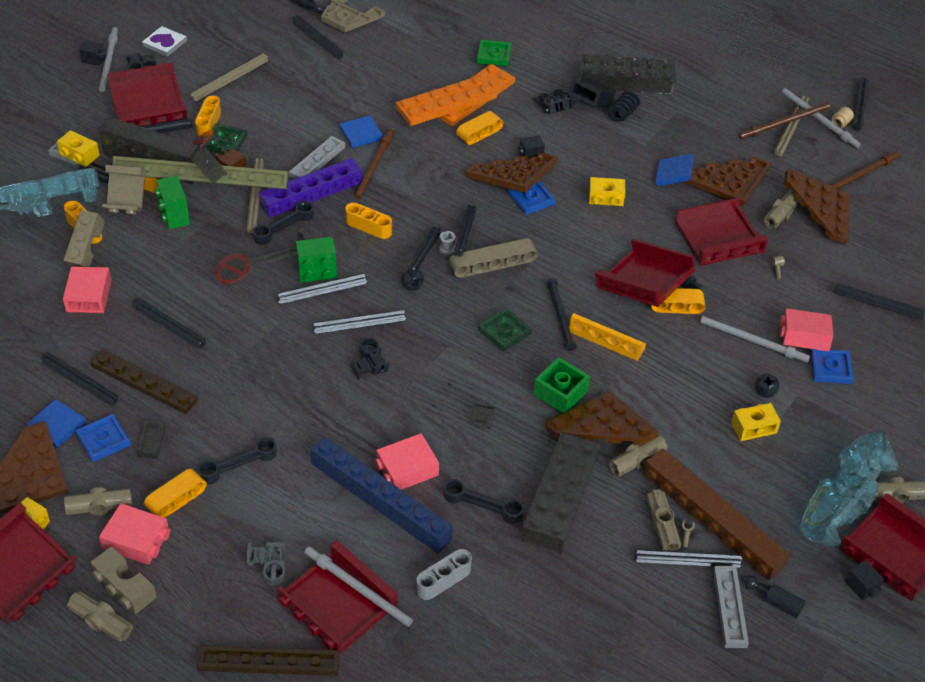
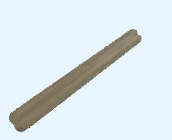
[190,53,268,102]
[774,95,809,157]
[246,158,264,233]

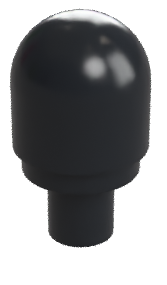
[681,275,702,290]

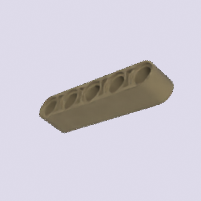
[449,238,538,278]

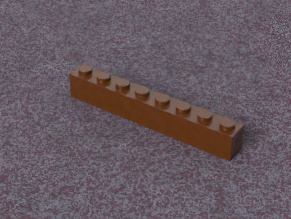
[643,449,790,581]

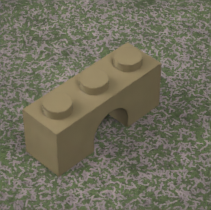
[63,210,105,268]
[90,546,157,615]

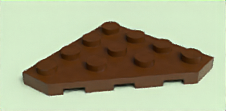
[466,153,558,193]
[684,157,771,206]
[784,169,850,245]
[545,391,658,445]
[0,421,68,514]

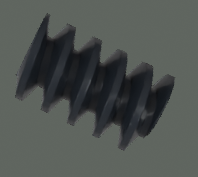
[608,90,641,122]

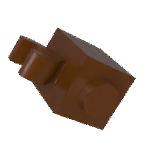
[215,149,246,168]

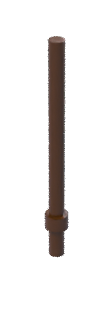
[739,102,830,139]
[354,129,394,199]
[830,151,901,189]

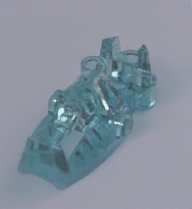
[0,168,100,217]
[800,431,900,547]

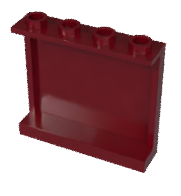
[107,62,187,130]
[675,197,768,266]
[595,239,695,307]
[839,493,925,602]
[0,502,77,625]
[277,540,398,654]

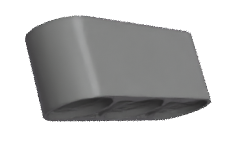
[416,549,472,600]

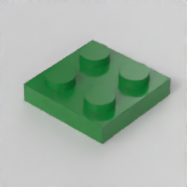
[477,40,511,66]

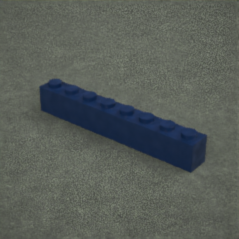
[310,437,453,554]

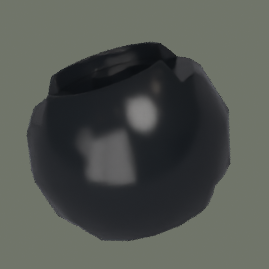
[401,269,424,291]
[755,373,780,398]

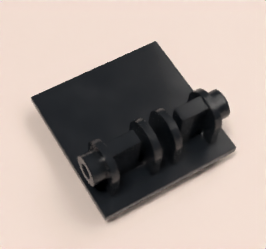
[533,89,575,114]

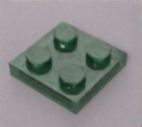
[203,123,248,153]
[478,308,532,352]

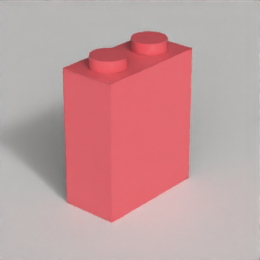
[63,267,111,313]
[780,308,833,351]
[374,433,439,490]
[99,503,170,565]

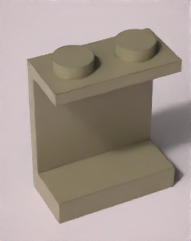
[102,165,146,215]

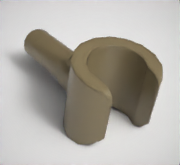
[772,256,785,279]
[682,519,695,549]

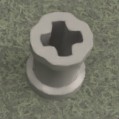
[439,231,456,255]

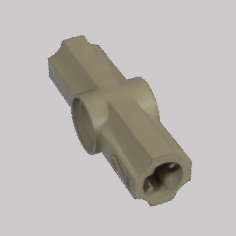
[763,190,799,229]
[608,436,668,477]
[865,477,925,504]
[64,487,133,516]
[646,489,681,551]
[67,591,133,642]

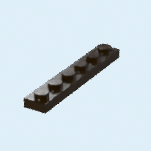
[90,350,198,414]
[197,646,340,676]

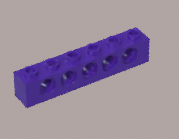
[259,158,362,218]

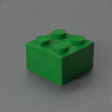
[155,175,190,229]
[296,237,337,283]
[533,357,590,413]

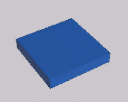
[340,116,383,148]
[656,154,694,186]
[508,181,556,215]
[810,349,854,384]
[26,399,86,448]
[75,414,131,462]

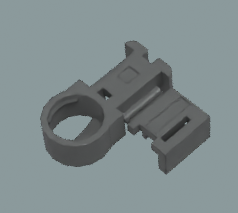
[247,542,286,586]

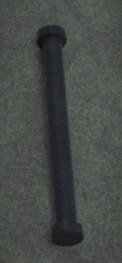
[547,278,577,351]

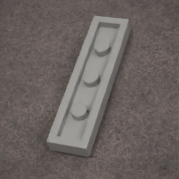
[289,136,345,179]
[713,566,749,648]

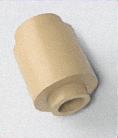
[831,107,854,129]

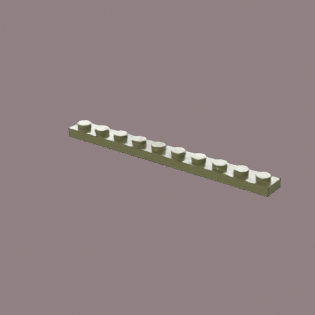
[112,156,289,190]

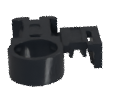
[126,53,157,70]
[350,337,390,379]

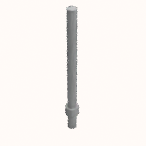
[99,27,118,92]
[782,88,861,149]
[700,316,810,363]
[305,546,413,627]

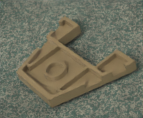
[321,0,385,32]

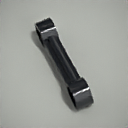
[253,201,314,245]
[198,437,277,484]
[444,479,524,524]

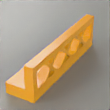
[569,313,646,361]

